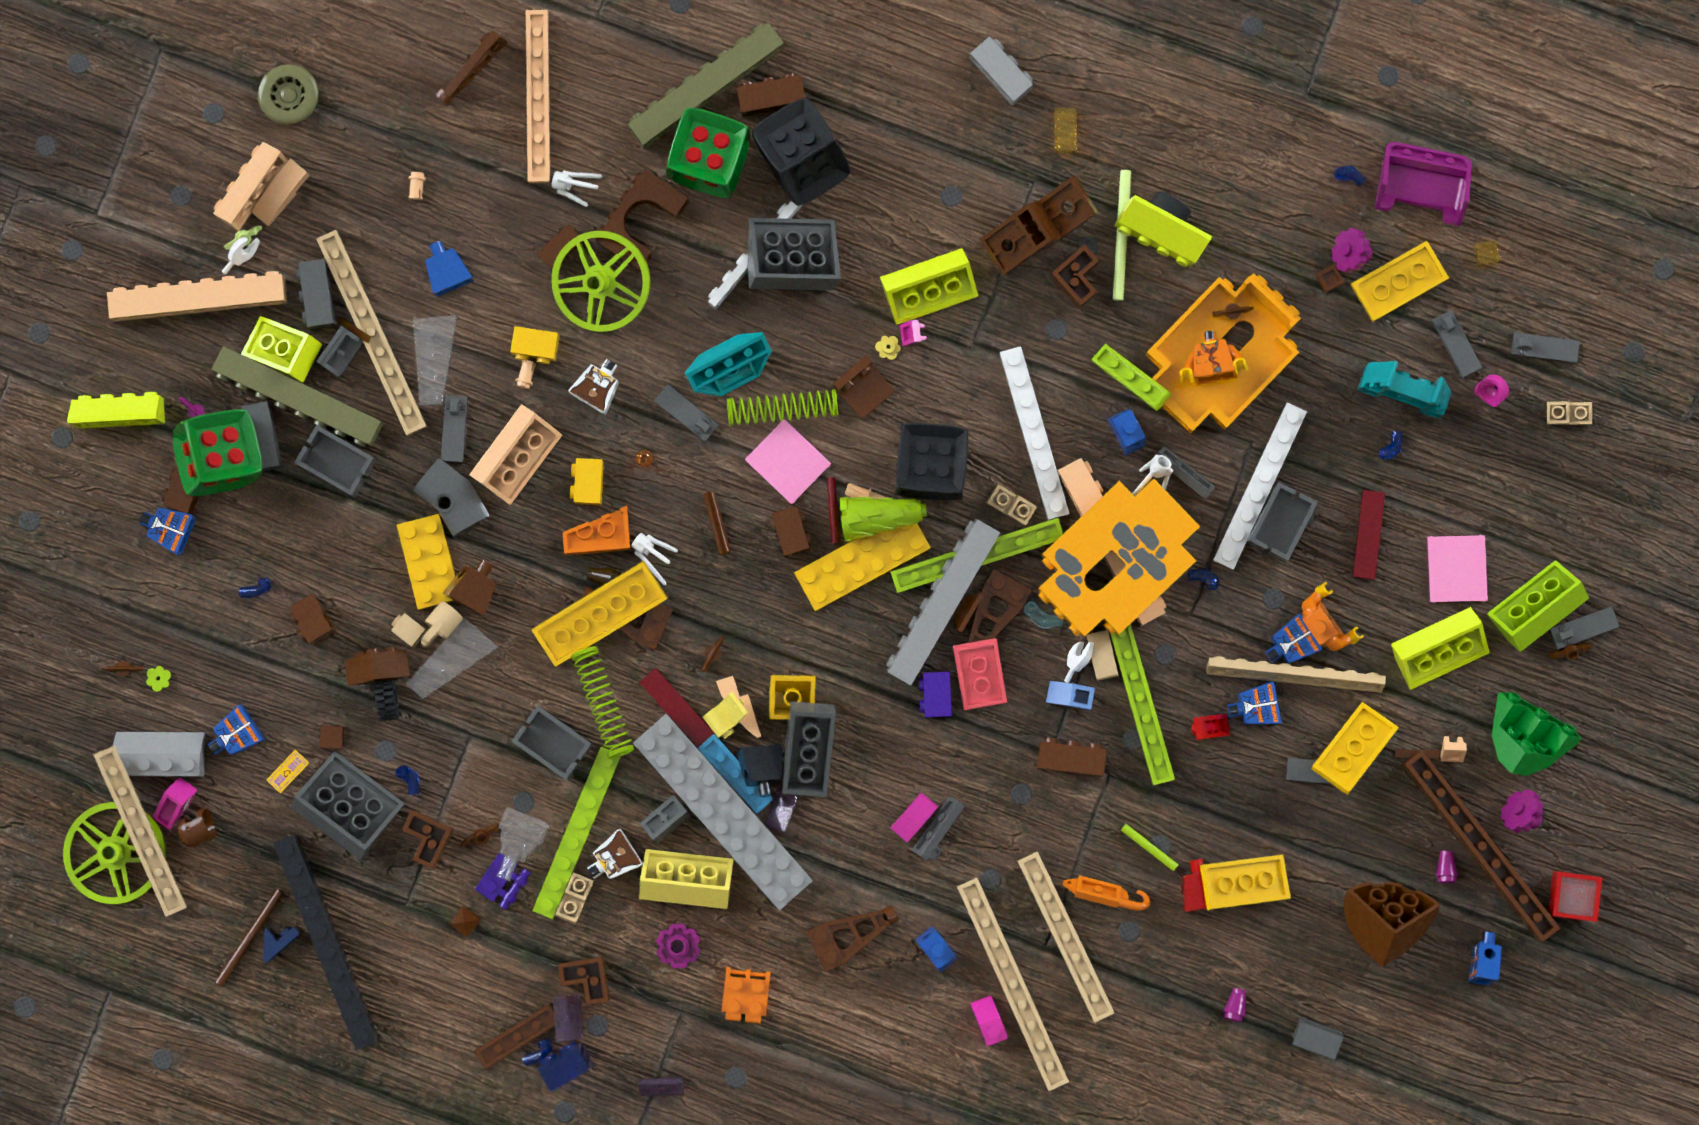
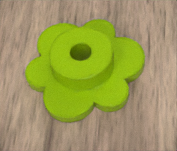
[146,666,171,692]

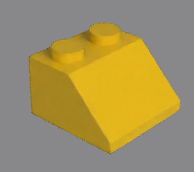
[769,675,816,720]

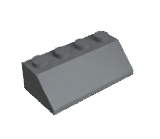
[113,732,205,777]

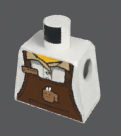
[568,359,619,415]
[588,829,643,879]

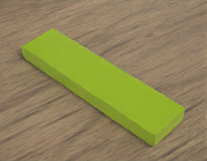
[1091,344,1171,411]

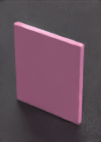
[745,419,831,505]
[1427,535,1488,603]

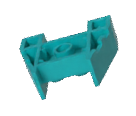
[1357,361,1452,419]

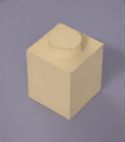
[391,613,428,648]

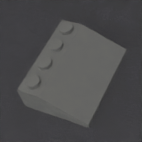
[748,218,841,290]
[290,751,405,860]

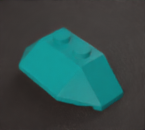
[685,332,772,396]

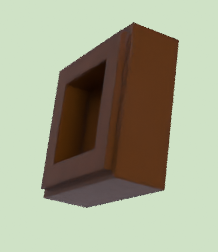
[1315,264,1345,294]
[320,726,344,749]

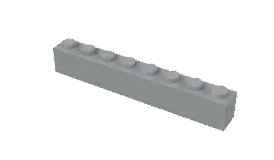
[886,519,1000,685]

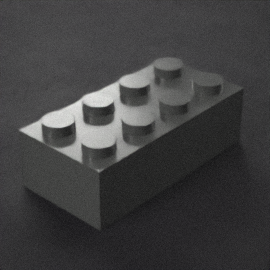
[781,701,836,797]

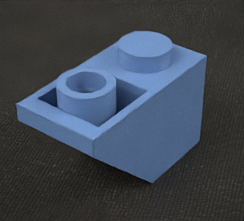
[1046,681,1095,711]

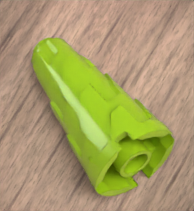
[840,497,927,541]

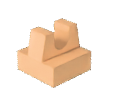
[1440,736,1467,762]

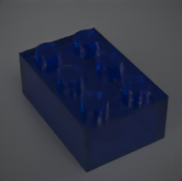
[537,1041,595,1092]

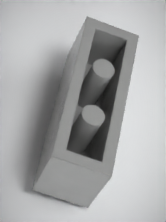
[969,36,1033,106]

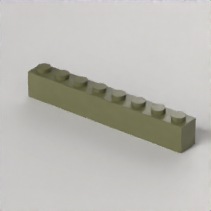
[628,22,784,149]
[211,346,384,448]

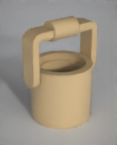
[421,601,463,647]

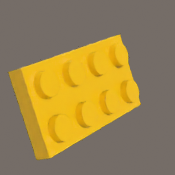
[1351,241,1449,322]
[397,514,456,610]
[1311,702,1399,795]
[1200,855,1291,910]

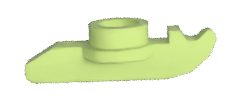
[224,226,262,250]

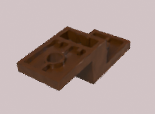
[980,176,1099,276]

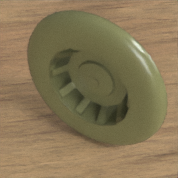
[258,65,319,124]

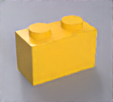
[510,326,560,364]
[570,458,604,505]

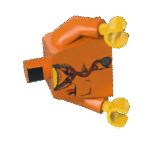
[1179,331,1249,385]
[1302,582,1364,651]

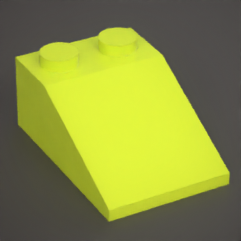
[241,316,322,383]

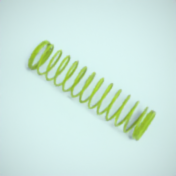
[727,389,838,426]
[571,646,635,759]

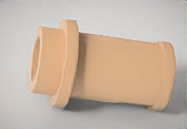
[408,172,426,200]
[516,360,536,389]

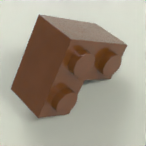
[1050,244,1099,309]
[290,593,338,646]
[344,647,410,686]
[402,810,455,869]
[558,956,610,1005]

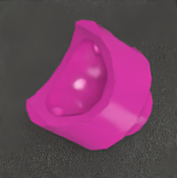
[1475,374,1509,407]

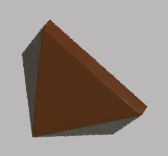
[953,593,984,634]

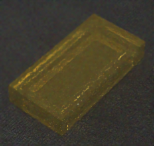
[1054,108,1077,152]

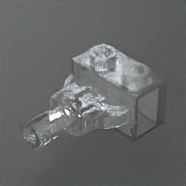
[496,807,550,881]

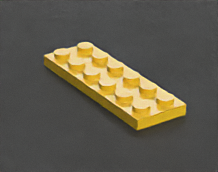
[794,524,931,612]
[532,561,667,667]

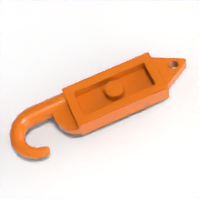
[1062,875,1150,911]

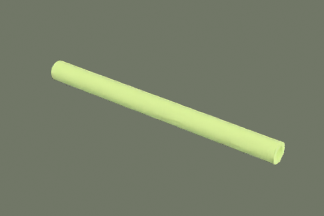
[1112,170,1131,301]

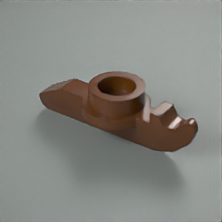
[1212,303,1254,319]
[700,635,724,673]
[1548,643,1592,660]
[101,661,143,677]
[461,823,501,847]

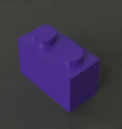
[919,672,952,718]

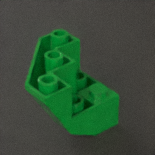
[1492,691,1582,776]

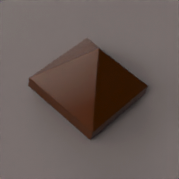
[450,906,480,937]

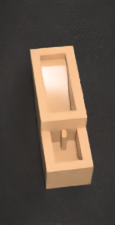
[252,158,310,227]
[716,676,762,738]

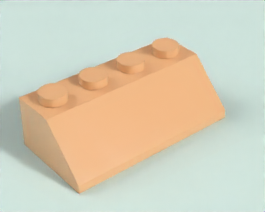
[213,142,288,231]
[469,404,562,505]

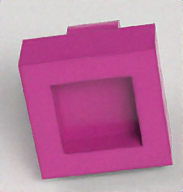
[900,320,927,346]

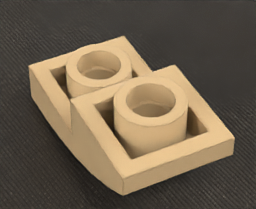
[1547,401,1592,425]
[985,484,1037,526]
[1087,630,1119,681]
[555,872,594,925]

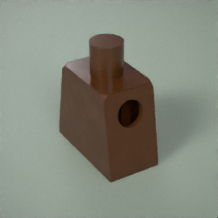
[443,559,496,616]

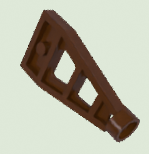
[435,31,508,105]
[968,569,1032,643]
[581,586,673,650]
[806,905,899,972]

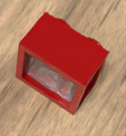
[1548,871,1602,922]

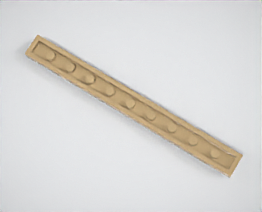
[316,230,427,436]
[957,878,1069,1091]

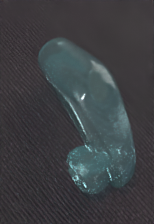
[1024,601,1063,629]

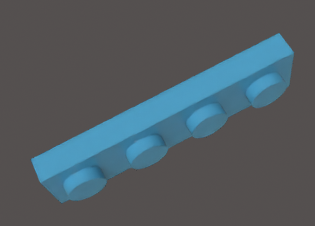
[697,734,773,814]

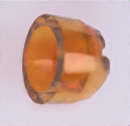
[636,449,653,468]

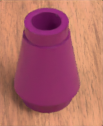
[1436,851,1458,884]
[1223,988,1246,1022]

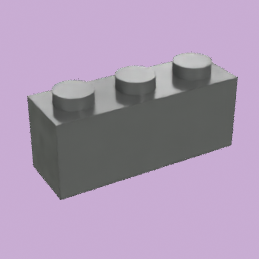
[296,259,337,330]
[241,401,283,472]

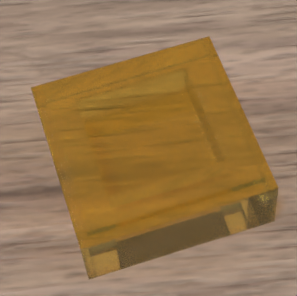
[1473,240,1501,266]

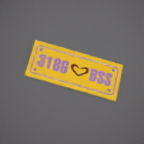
[267,750,309,794]

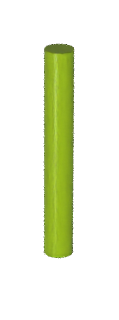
[1121,824,1179,871]

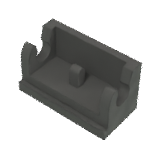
[316,326,364,378]
[639,795,692,844]
[1292,1017,1343,1060]

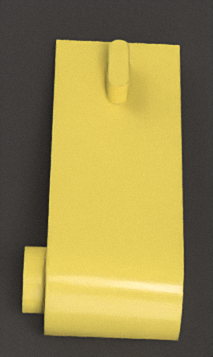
[703,692,748,739]

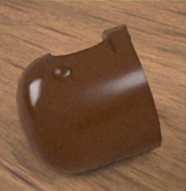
[177,807,217,847]

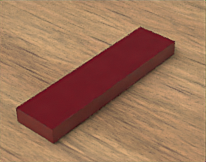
[1352,490,1385,580]
[639,668,715,748]

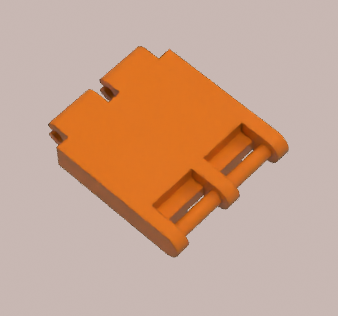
[722,967,771,1024]

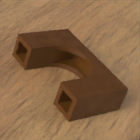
[596,169,689,273]

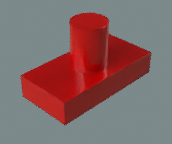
[1191,714,1230,740]

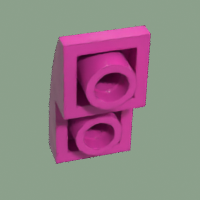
[891,792,938,842]

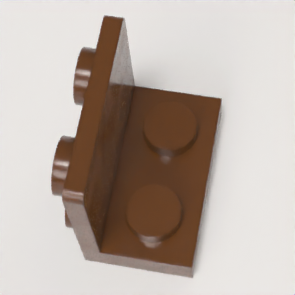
[833,355,894,419]

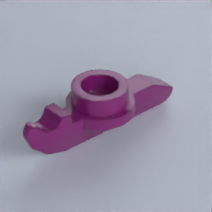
[179,397,205,418]

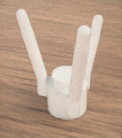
[552,171,602,207]
[1132,455,1173,496]
[631,533,678,585]

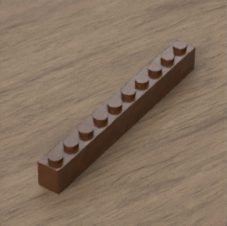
[1401,751,1560,942]

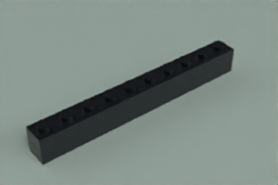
[273,835,380,1050]

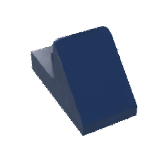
[263,926,303,963]

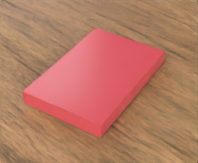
[953,638,1007,711]

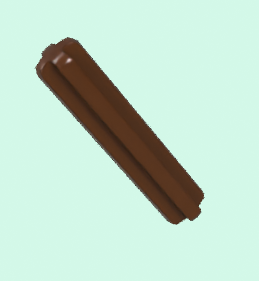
[703,491,731,555]

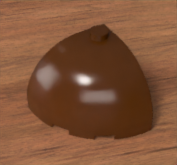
[1344,882,1441,967]

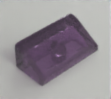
[765,784,799,833]
[553,994,583,1042]
[638,1077,684,1096]

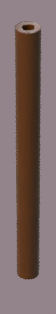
[215,889,284,987]

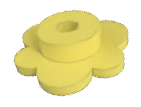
[875,336,901,360]

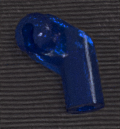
[1334,165,1367,186]
[1379,431,1402,460]
[1188,569,1219,590]
[239,578,271,598]
[395,765,419,795]
[523,1039,553,1066]

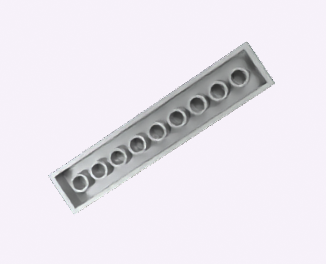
[633,714,813,910]

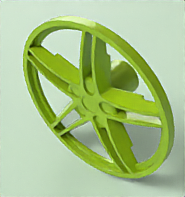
[552,231,650,332]
[63,802,166,904]

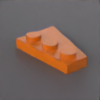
[563,506,631,556]

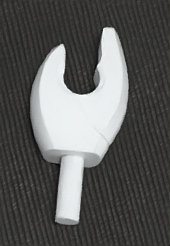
[222,237,260,274]
[1064,642,1094,683]

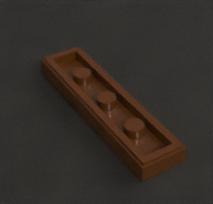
[474,1003,561,1070]

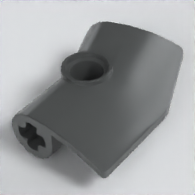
[413,459,489,537]

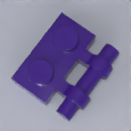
[475,852,531,910]

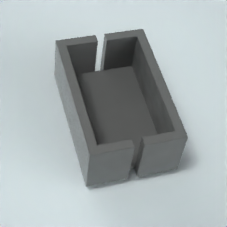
[294,425,377,498]
[1246,482,1318,563]
[511,705,593,781]

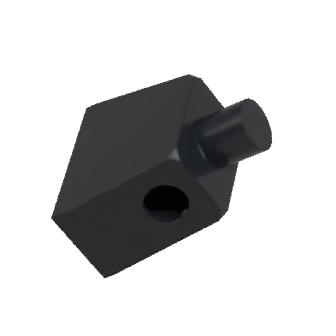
[736,744,783,797]

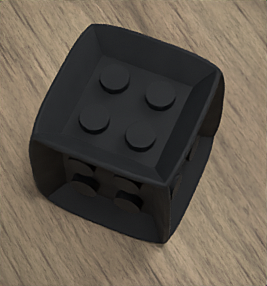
[752,98,851,206]
[895,423,969,500]

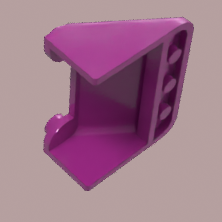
[1375,142,1472,226]

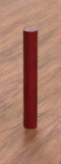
[827,477,840,544]

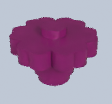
[1332,228,1372,273]
[1501,789,1544,833]
[656,923,701,969]

